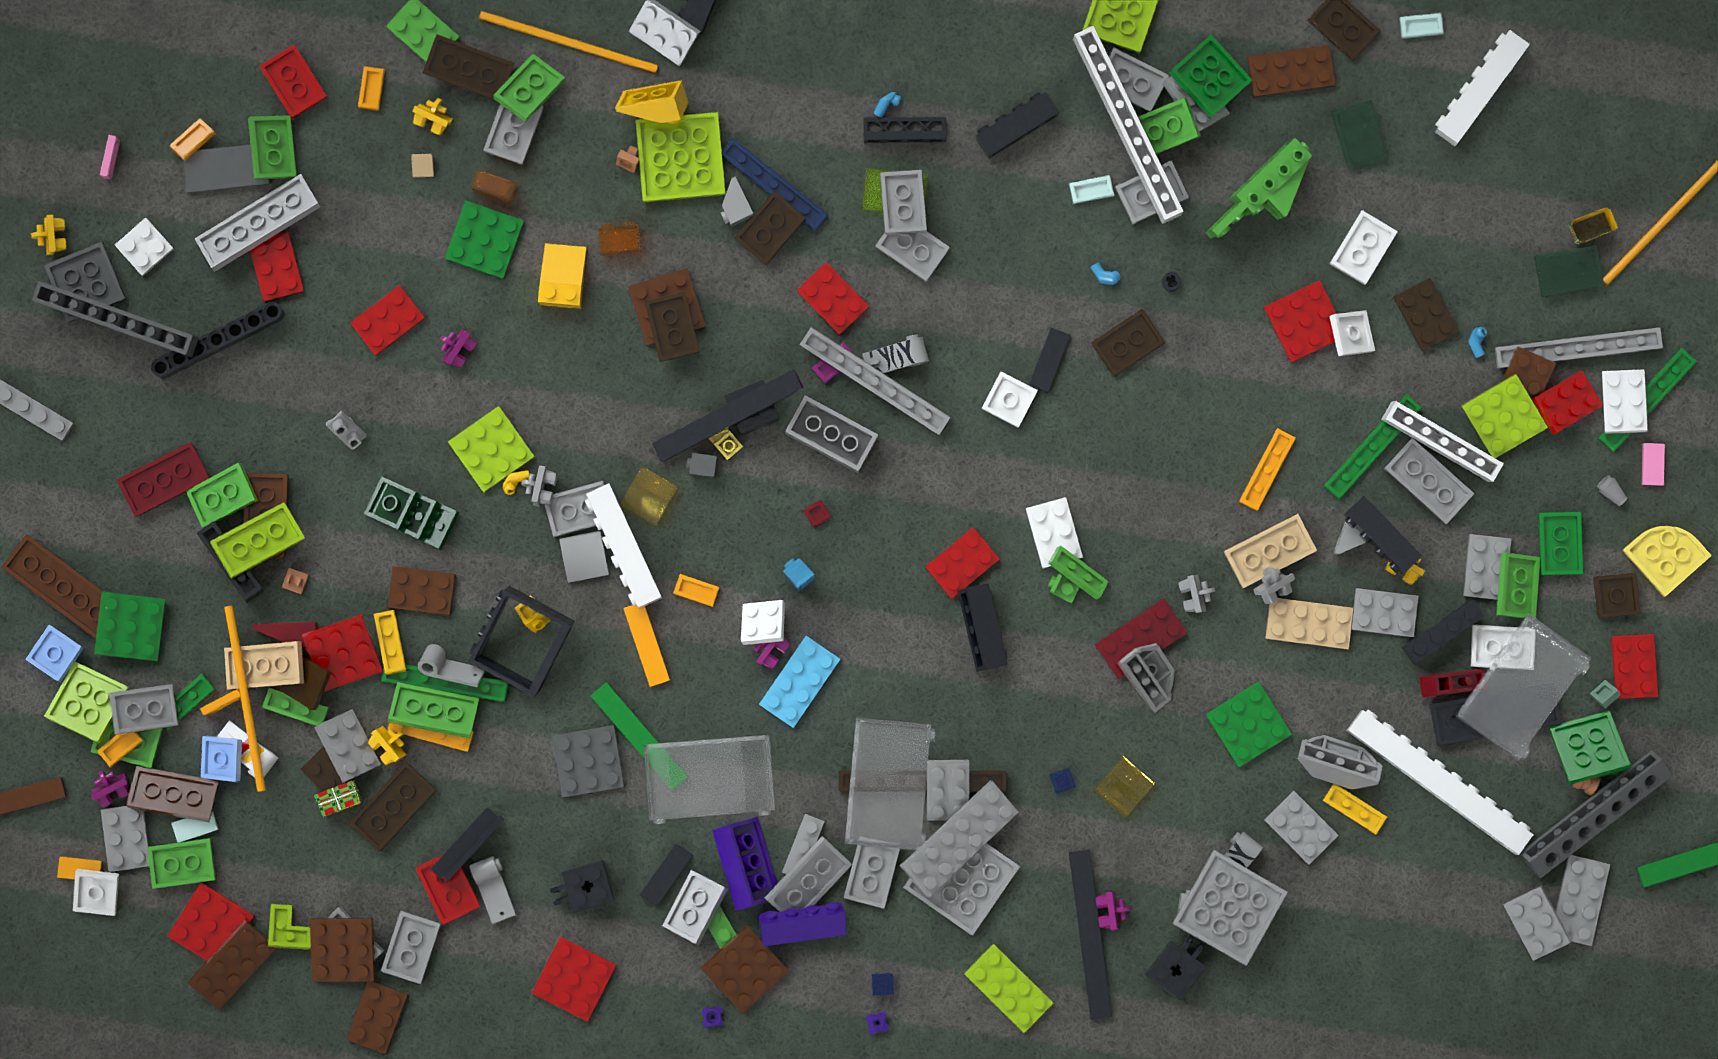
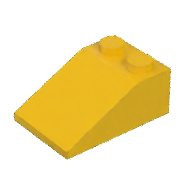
[615,80,688,124]
[538,244,587,309]

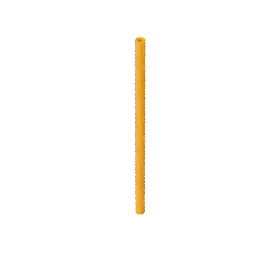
[479,11,658,73]
[1601,160,1718,286]
[224,606,266,792]

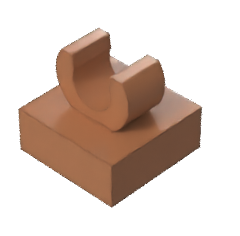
[616,146,640,174]
[282,568,309,595]

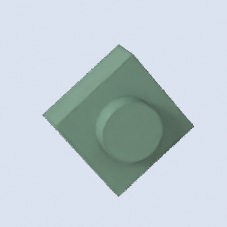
[1590,680,1621,709]

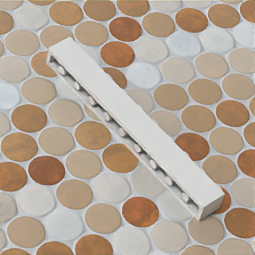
[1073,26,1183,224]
[1346,710,1533,855]

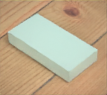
[1400,13,1444,38]
[1069,175,1114,204]
[172,811,219,843]

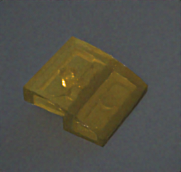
[620,466,678,525]
[1094,757,1155,818]

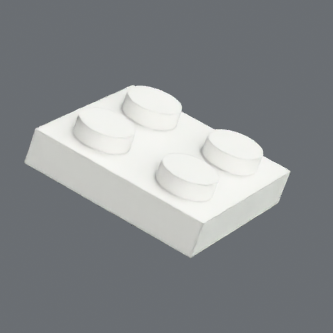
[115,218,174,276]
[1330,311,1375,356]
[982,372,1038,428]
[741,600,785,645]
[73,869,119,916]

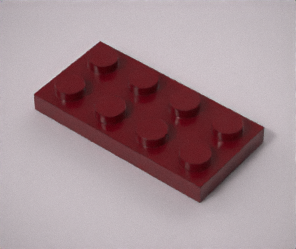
[117,442,210,517]
[1095,599,1187,679]

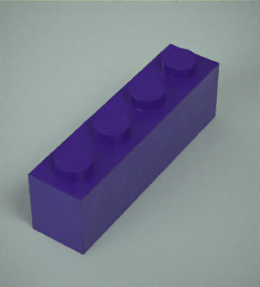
[759,902,847,946]

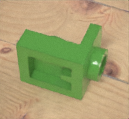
[1048,573,1080,604]

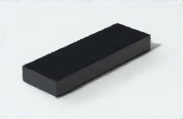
[1029,328,1070,393]
[640,844,693,907]

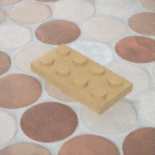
[1224,514,1317,589]
[1265,598,1353,649]
[224,641,304,690]

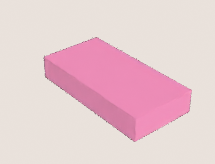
[100,135,120,180]
[1642,443,1665,486]

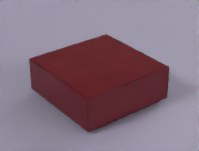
[803,499,831,528]

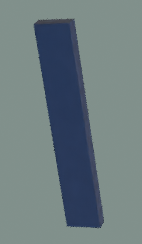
[722,138,829,232]

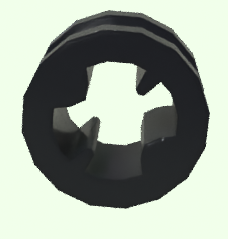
[1162,272,1181,292]

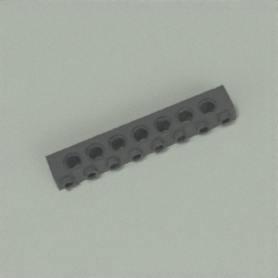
[32,281,199,357]
[1520,750,1672,878]

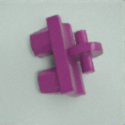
[440,329,477,368]
[753,638,790,669]
[91,770,130,807]
[1096,891,1131,930]

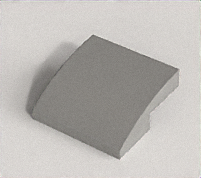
[560,531,609,583]

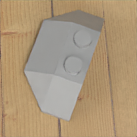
[1117,643,1175,713]
[1298,735,1382,789]

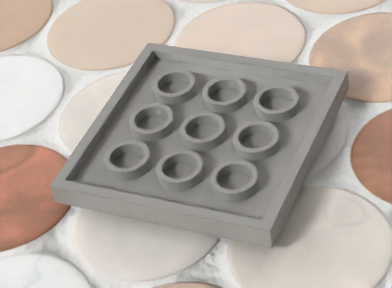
[903,843,1020,936]
[1172,850,1287,966]

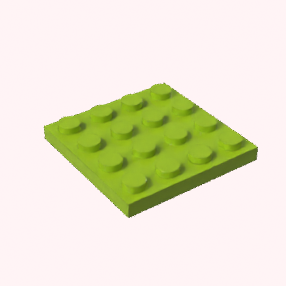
[636,112,726,202]

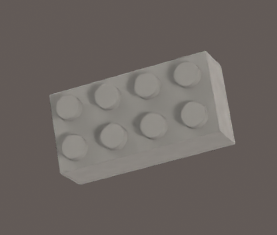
[785,395,878,473]

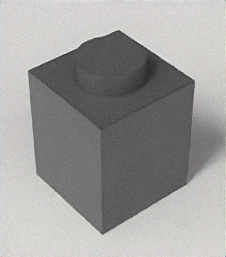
[686,453,717,479]

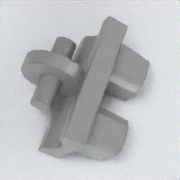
[326,410,366,450]
[521,465,558,507]
[1253,567,1295,604]
[1179,575,1215,613]

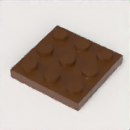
[628,268,706,346]
[310,917,376,982]
[700,925,789,1014]

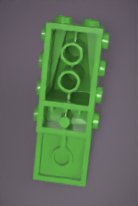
[1205,138,1312,239]

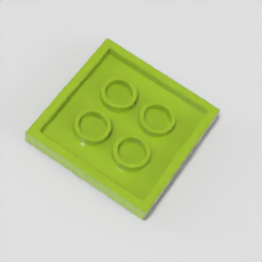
[1082,0,1158,54]
[1461,374,1548,458]
[448,406,535,493]
[44,662,130,744]

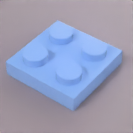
[26,625,84,683]
[201,736,242,782]

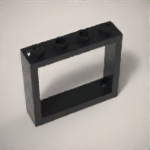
[469,585,575,697]

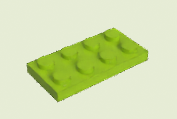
[210,502,305,579]
[964,944,1053,1033]

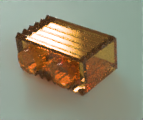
[471,170,518,205]
[598,221,642,255]

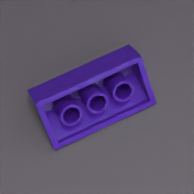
[712,817,777,911]

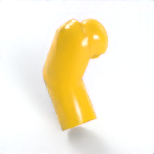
[503,470,529,495]

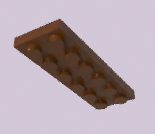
[1,534,102,639]

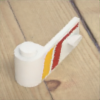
[217,721,278,777]

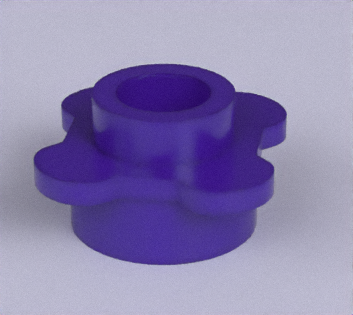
[702,1006,723,1028]
[866,1011,889,1035]

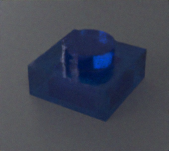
[1049,767,1076,794]
[872,973,894,995]

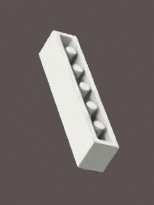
[1435,30,1530,146]
[1381,401,1504,482]
[585,484,662,609]

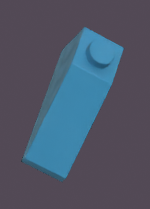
[783,558,815,591]

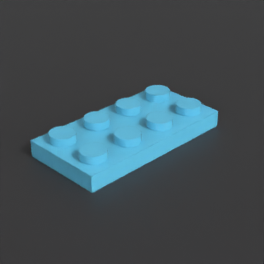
[759,636,840,728]

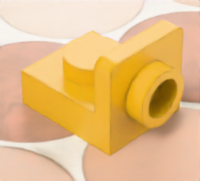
[515,595,550,633]

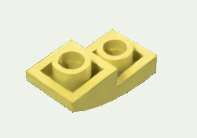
[708,429,743,460]

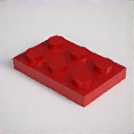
[259,45,328,119]
[250,231,305,302]
[797,262,869,336]
[350,285,425,356]
[1532,370,1603,435]
[925,527,1000,599]
[1611,634,1658,699]
[415,855,481,925]

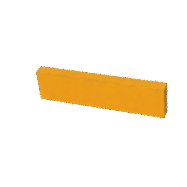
[1239,428,1296,511]
[624,605,670,687]

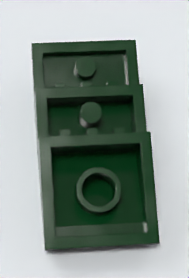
[364,476,459,550]

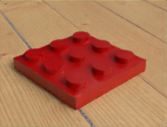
[1263,280,1336,363]
[302,614,383,691]
[168,882,255,961]
[532,936,616,1022]

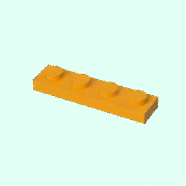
[387,723,474,752]

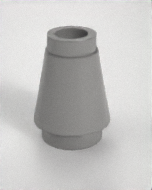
[1597,475,1627,506]

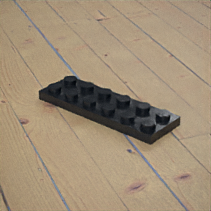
[1430,683,1562,746]

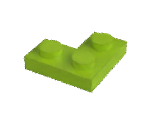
[268,904,311,950]

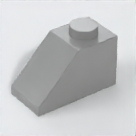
[721,177,753,227]
[1333,522,1366,556]

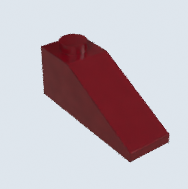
[252,621,318,652]
[1419,669,1487,698]

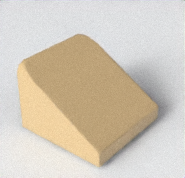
[412,154,434,177]

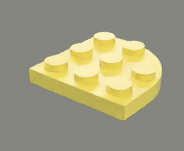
[1622,526,1712,597]

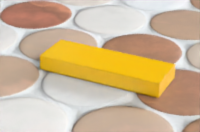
[374,610,406,675]
[1323,784,1387,835]

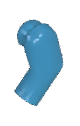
[873,92,901,117]
[1090,262,1121,285]
[1468,327,1487,358]

